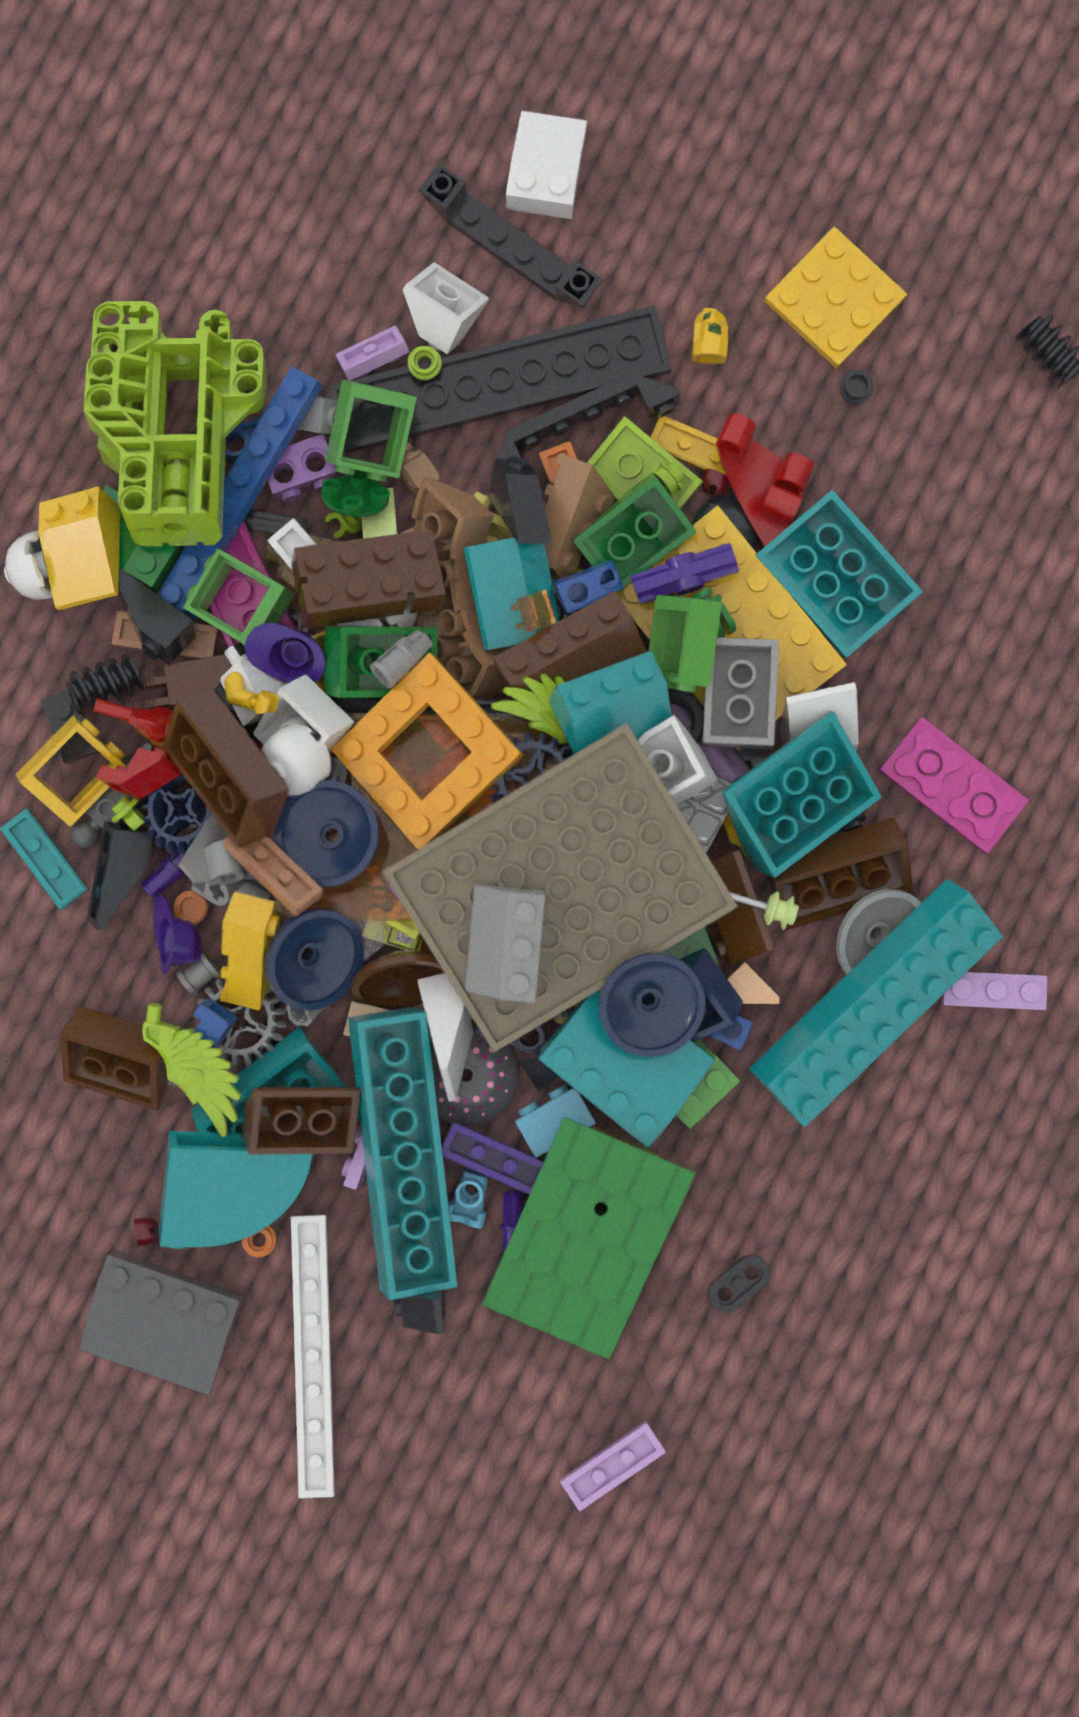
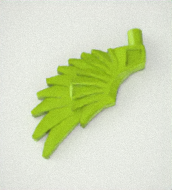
[491,674,568,745]
[142,1003,242,1137]

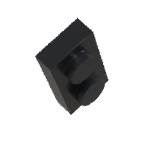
[41,690,98,764]

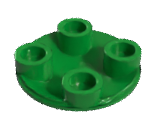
[321,470,390,517]

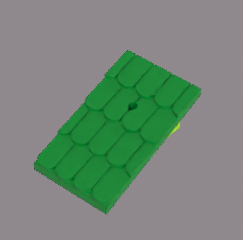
[482,1117,695,1359]

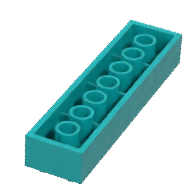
[749,879,1003,1128]
[348,1007,457,1300]

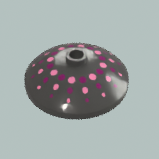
[429,1023,518,1126]

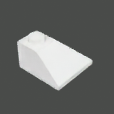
[403,262,490,354]

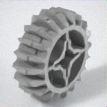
[194,979,287,1067]

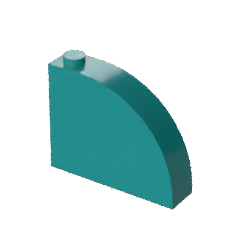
[159,1131,312,1249]

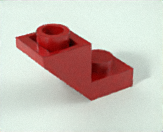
[96,747,182,799]

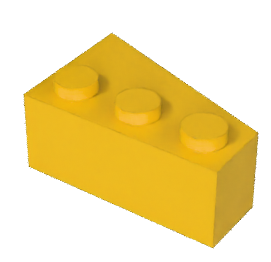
[220,892,281,1011]

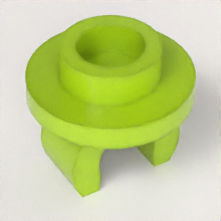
[325,512,362,538]
[111,795,145,831]

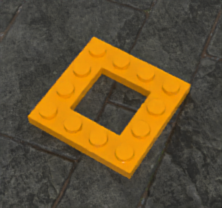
[331,652,524,849]

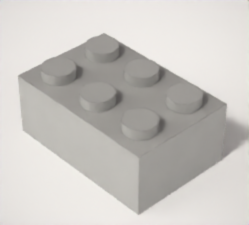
[703,638,779,750]

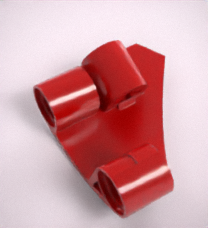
[716,413,814,547]

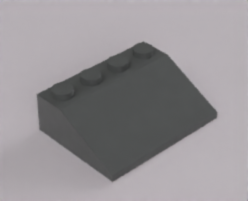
[79,1250,245,1395]

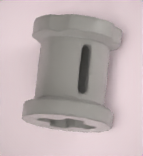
[176,952,221,997]

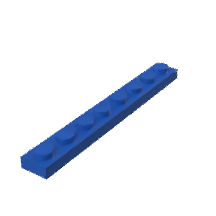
[157,366,323,616]

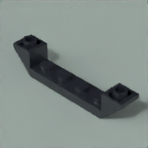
[419,163,603,308]
[491,373,680,476]

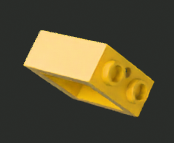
[16,715,128,827]

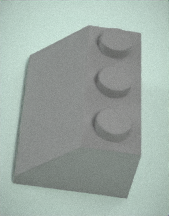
[465,884,546,1003]

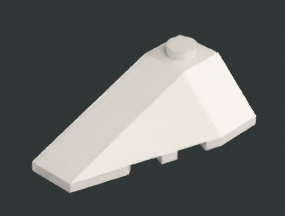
[638,715,718,804]

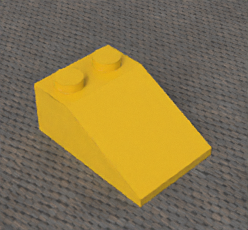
[38,486,120,610]

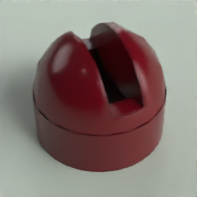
[701,468,729,497]
[134,1217,159,1247]

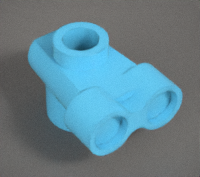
[448,1169,488,1229]

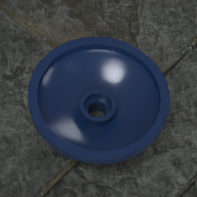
[275,781,379,887]
[265,908,364,1010]
[599,953,705,1057]

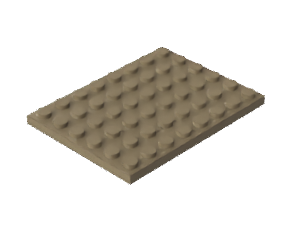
[383,723,738,1052]

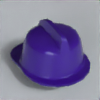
[244,623,326,684]
[153,895,201,974]

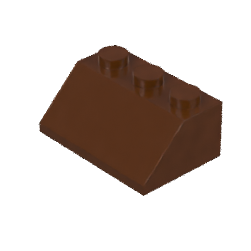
[708,850,774,965]
[60,1006,168,1111]
[242,1087,361,1155]

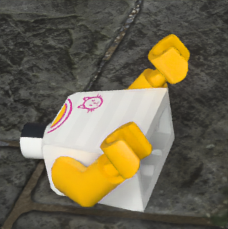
[221,642,325,726]

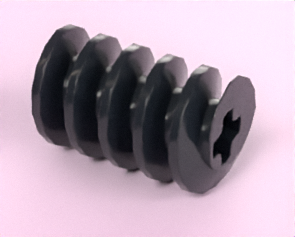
[1015,314,1079,390]
[66,653,144,715]

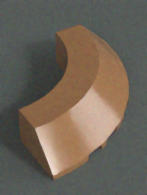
[411,477,508,699]

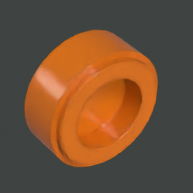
[173,891,209,925]

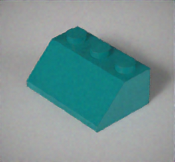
[464,538,560,651]
[549,651,672,754]

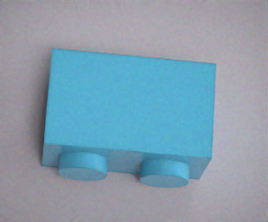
[515,1084,596,1158]

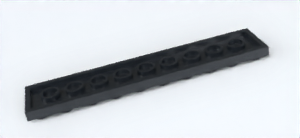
[329,305,672,453]

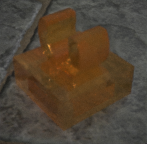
[510,589,556,633]

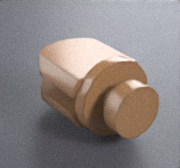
[400,442,439,495]

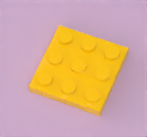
[764,226,907,369]

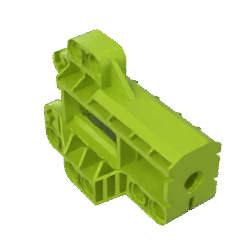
[84,301,267,546]

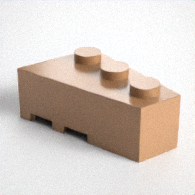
[544,453,616,580]

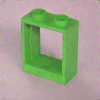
[325,379,417,482]
[183,548,296,644]
[648,595,722,692]

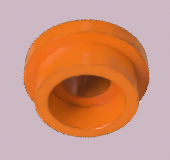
[242,1225,277,1257]

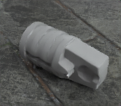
[370,630,433,689]

